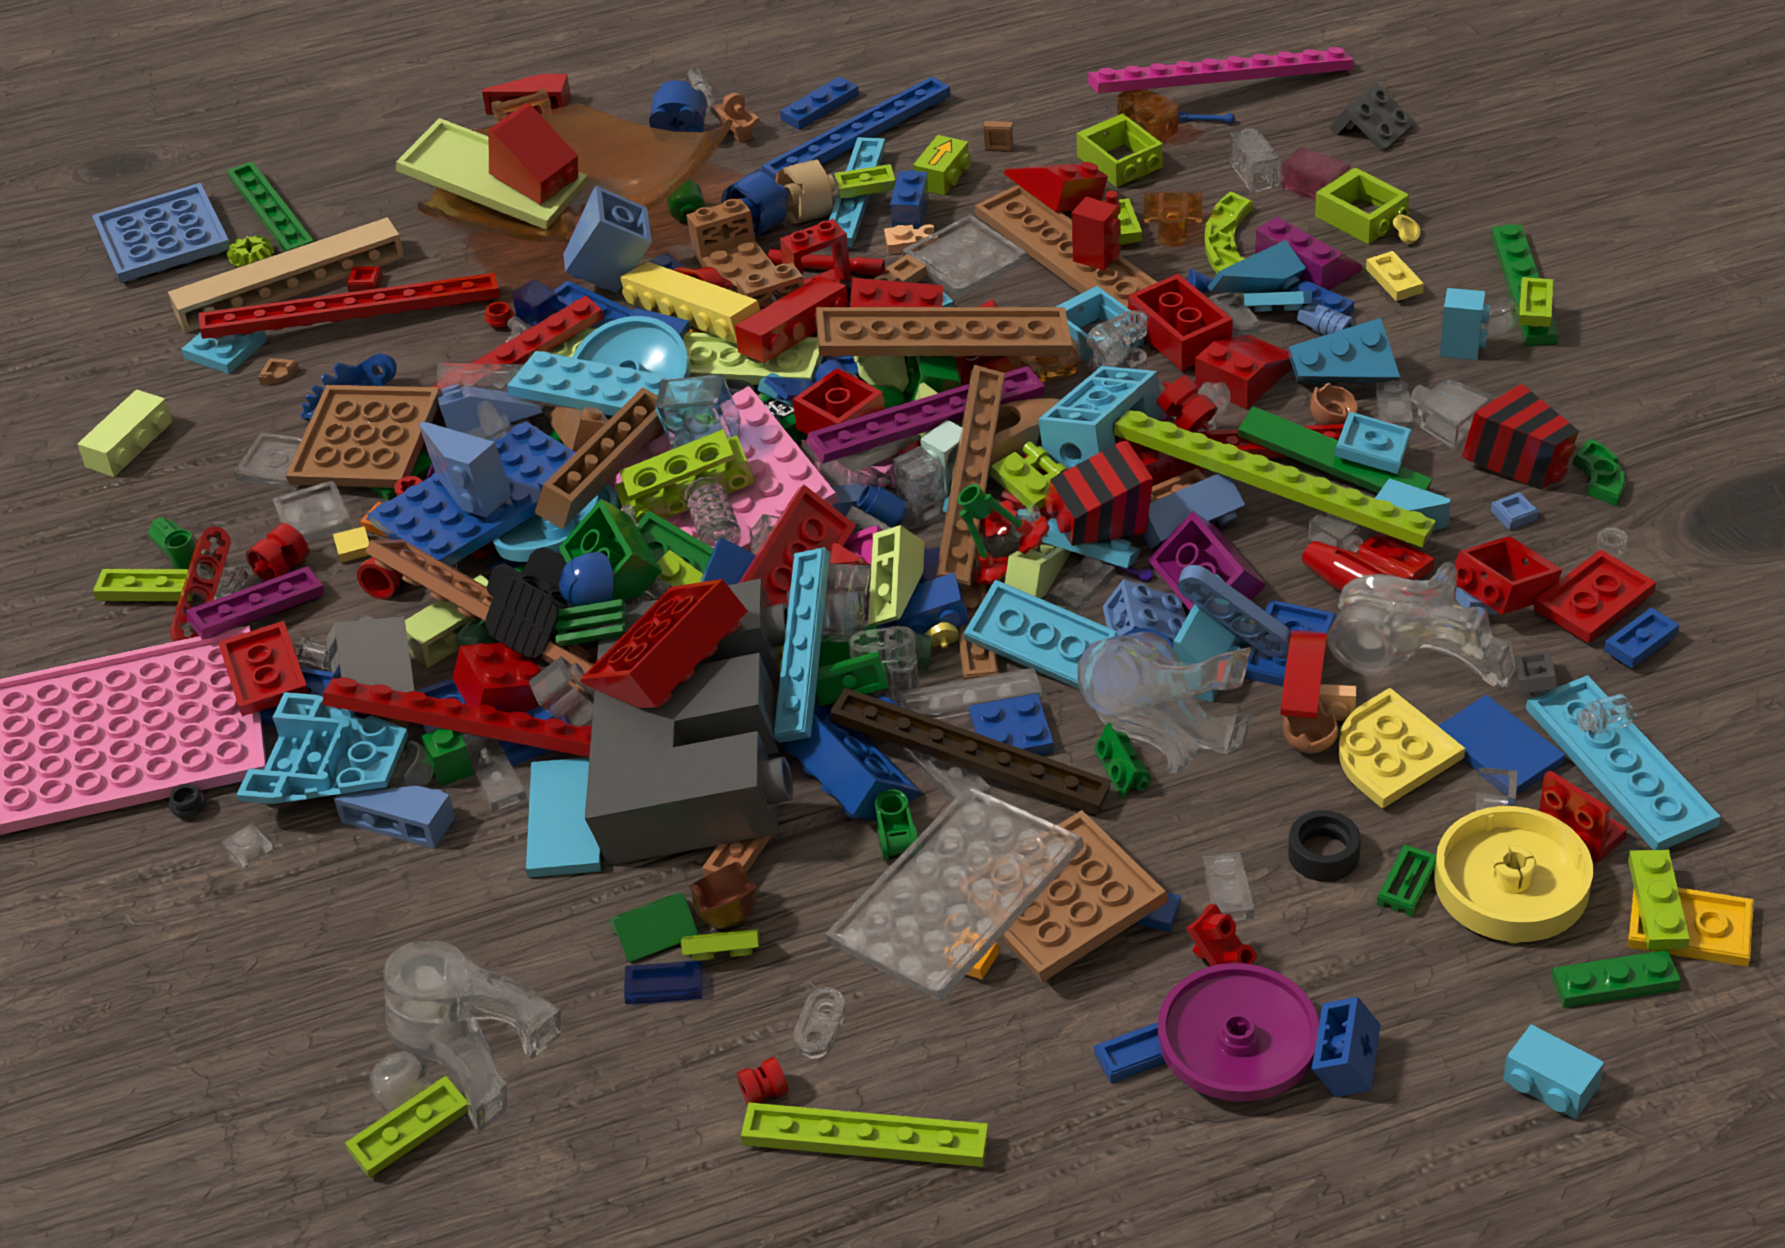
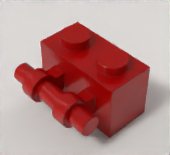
[1072,191,1121,271]

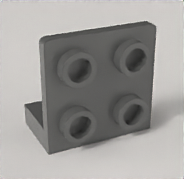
[1330,82,1415,151]

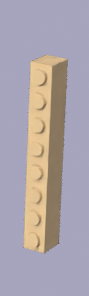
[168,217,405,333]

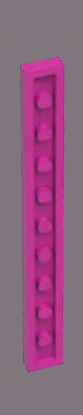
[1088,47,1354,94]

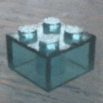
[655,374,741,449]

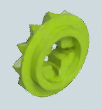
[227,235,274,267]

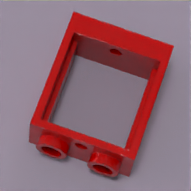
[780,219,851,285]
[1449,536,1563,615]

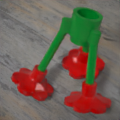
[957,484,1050,585]

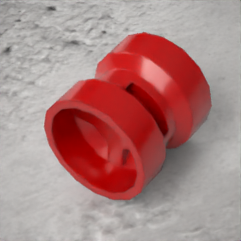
[736,1057,789,1104]

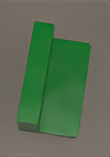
[608,892,698,962]

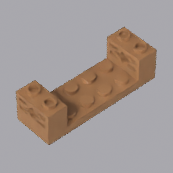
[686,198,804,310]

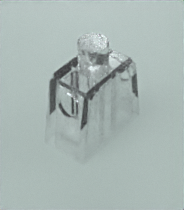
[1410,379,1493,450]

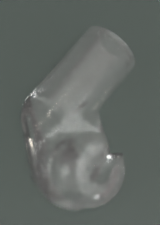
[506,316,530,342]

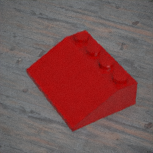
[580,579,748,708]

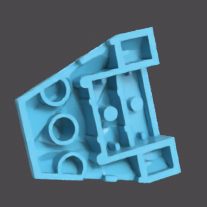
[237,692,408,804]

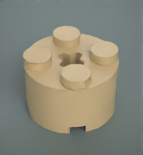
[775,160,835,224]

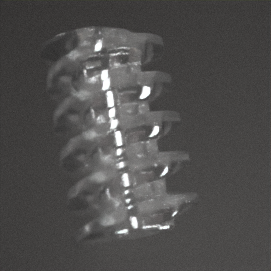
[684,477,741,548]

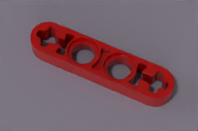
[170,526,231,642]

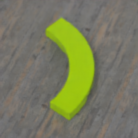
[1204,191,1253,295]

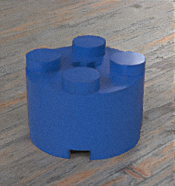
[649,80,707,145]
[721,169,788,237]

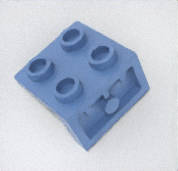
[1102,579,1186,643]

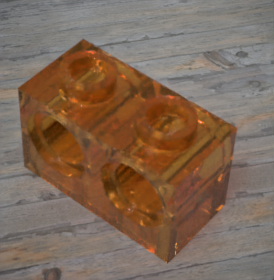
[1117,89,1178,143]

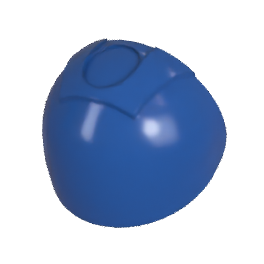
[559,552,613,607]

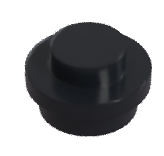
[169,784,205,818]

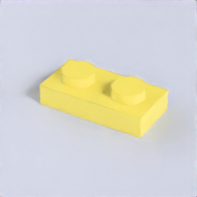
[1366,251,1424,301]

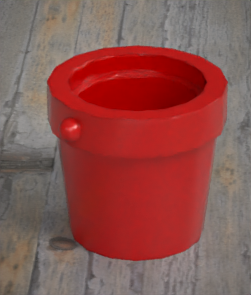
[357,557,403,599]

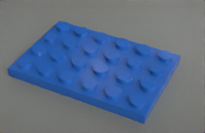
[368,422,576,566]

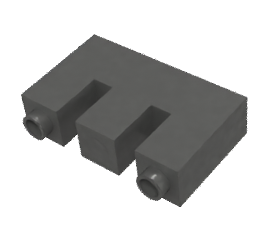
[585,579,793,866]

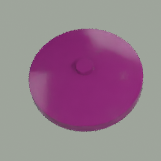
[1158,963,1319,1102]

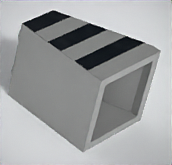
[326,616,415,715]

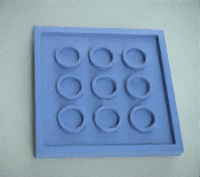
[92,183,230,283]

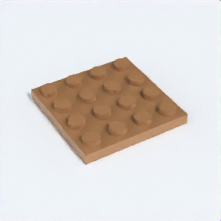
[285,385,442,488]
[959,810,1169,983]

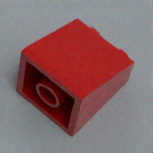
[488,103,579,205]

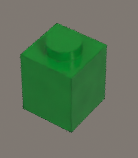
[421,728,474,787]

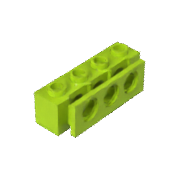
[615,429,756,525]

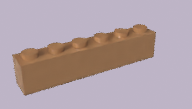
[535,387,670,529]

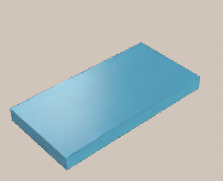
[963,580,1119,693]
[526,757,602,878]

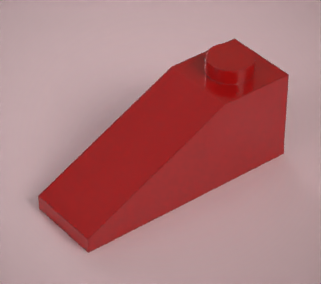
[482,74,571,115]

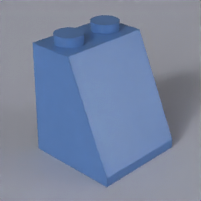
[563,186,652,293]

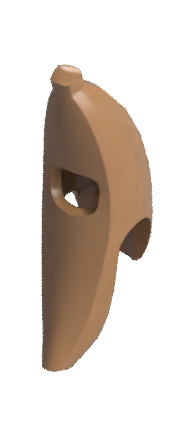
[952,398,1119,479]

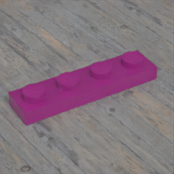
[186,566,324,640]

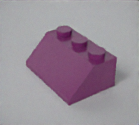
[1255,216,1362,290]
[1148,511,1267,611]

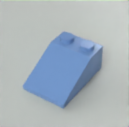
[438,384,542,435]
[419,421,512,518]

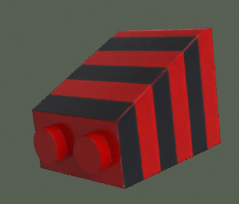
[1462,383,1579,490]
[1045,441,1153,546]

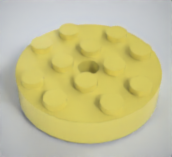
[1434,806,1593,944]

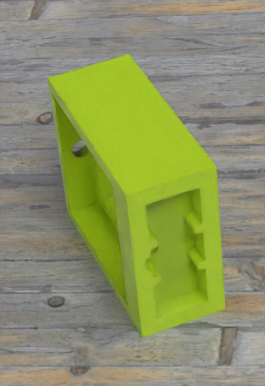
[1076,113,1163,188]
[1315,167,1409,244]

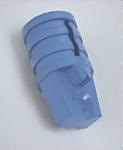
[1297,304,1356,336]

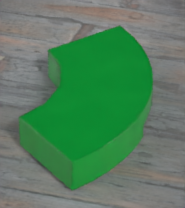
[1573,438,1625,507]

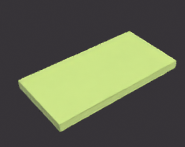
[396,118,588,230]

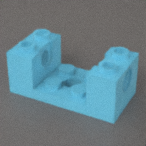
[1038,366,1163,469]

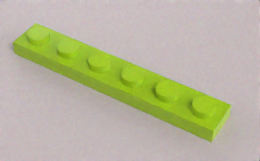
[741,1102,989,1167]

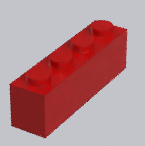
[735,276,848,363]

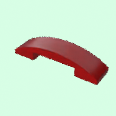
[1280,630,1328,719]

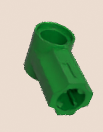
[147,517,199,569]

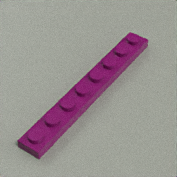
[807,366,1045,464]

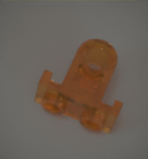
[1144,192,1202,247]

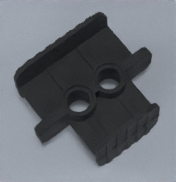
[485,547,600,657]

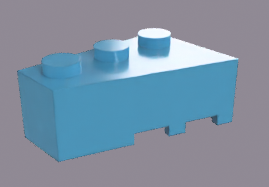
[1288,318,1400,384]

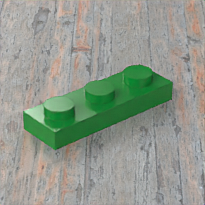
[1551,950,1681,1008]

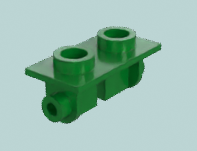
[1094,723,1151,798]

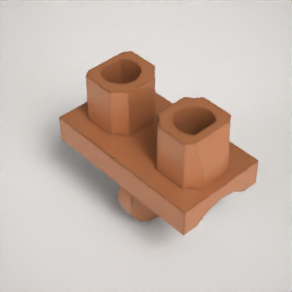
[710,93,760,143]

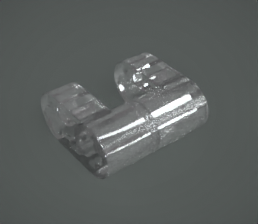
[849,626,920,700]

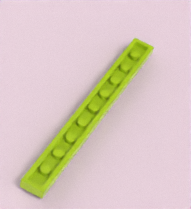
[1113,409,1436,547]

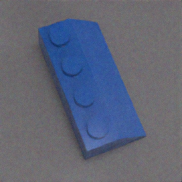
[781,703,921,821]

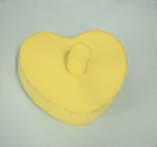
[1393,214,1420,244]
[923,622,959,649]

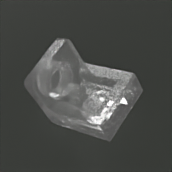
[197,564,249,600]

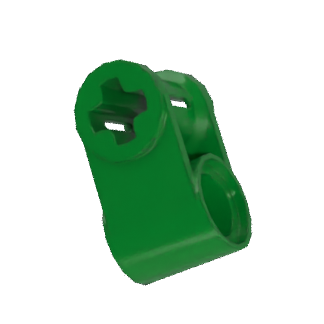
[875,789,920,861]

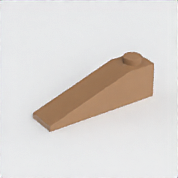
[543,406,608,452]

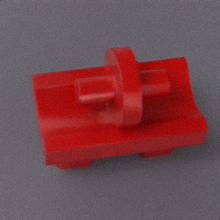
[1186,904,1257,966]

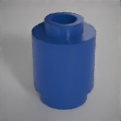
[857,484,908,529]

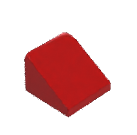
[830,543,871,578]

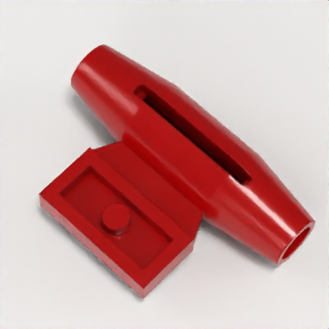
[1302,532,1435,622]

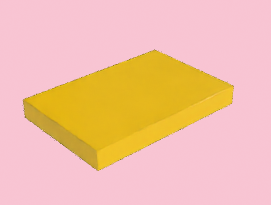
[1627,888,1754,967]

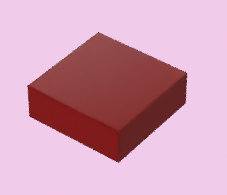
[346,267,383,292]

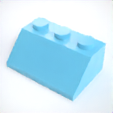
[1173,574,1250,702]

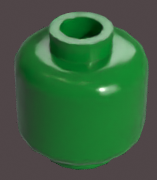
[666,179,705,222]

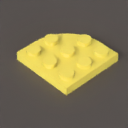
[1339,688,1465,809]

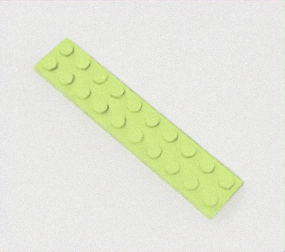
[519,328,823,385]

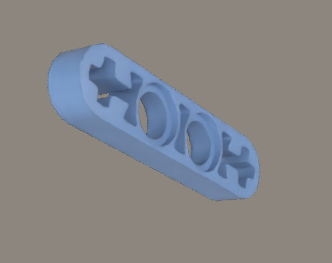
[1178,565,1291,657]

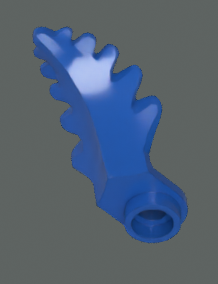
[301,353,397,420]

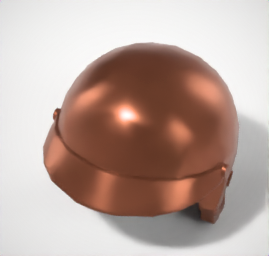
[689,862,757,929]

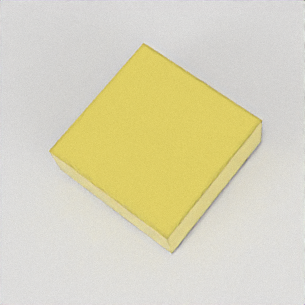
[333,526,370,563]

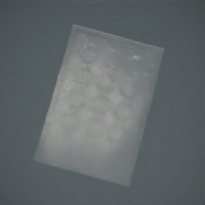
[825,786,1084,1001]

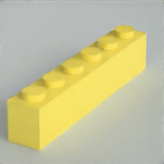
[620,261,760,343]

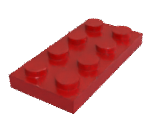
[739,484,856,606]

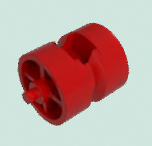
[1156,375,1218,433]
[246,523,310,581]

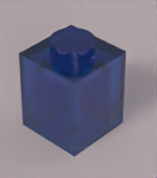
[512,279,560,327]

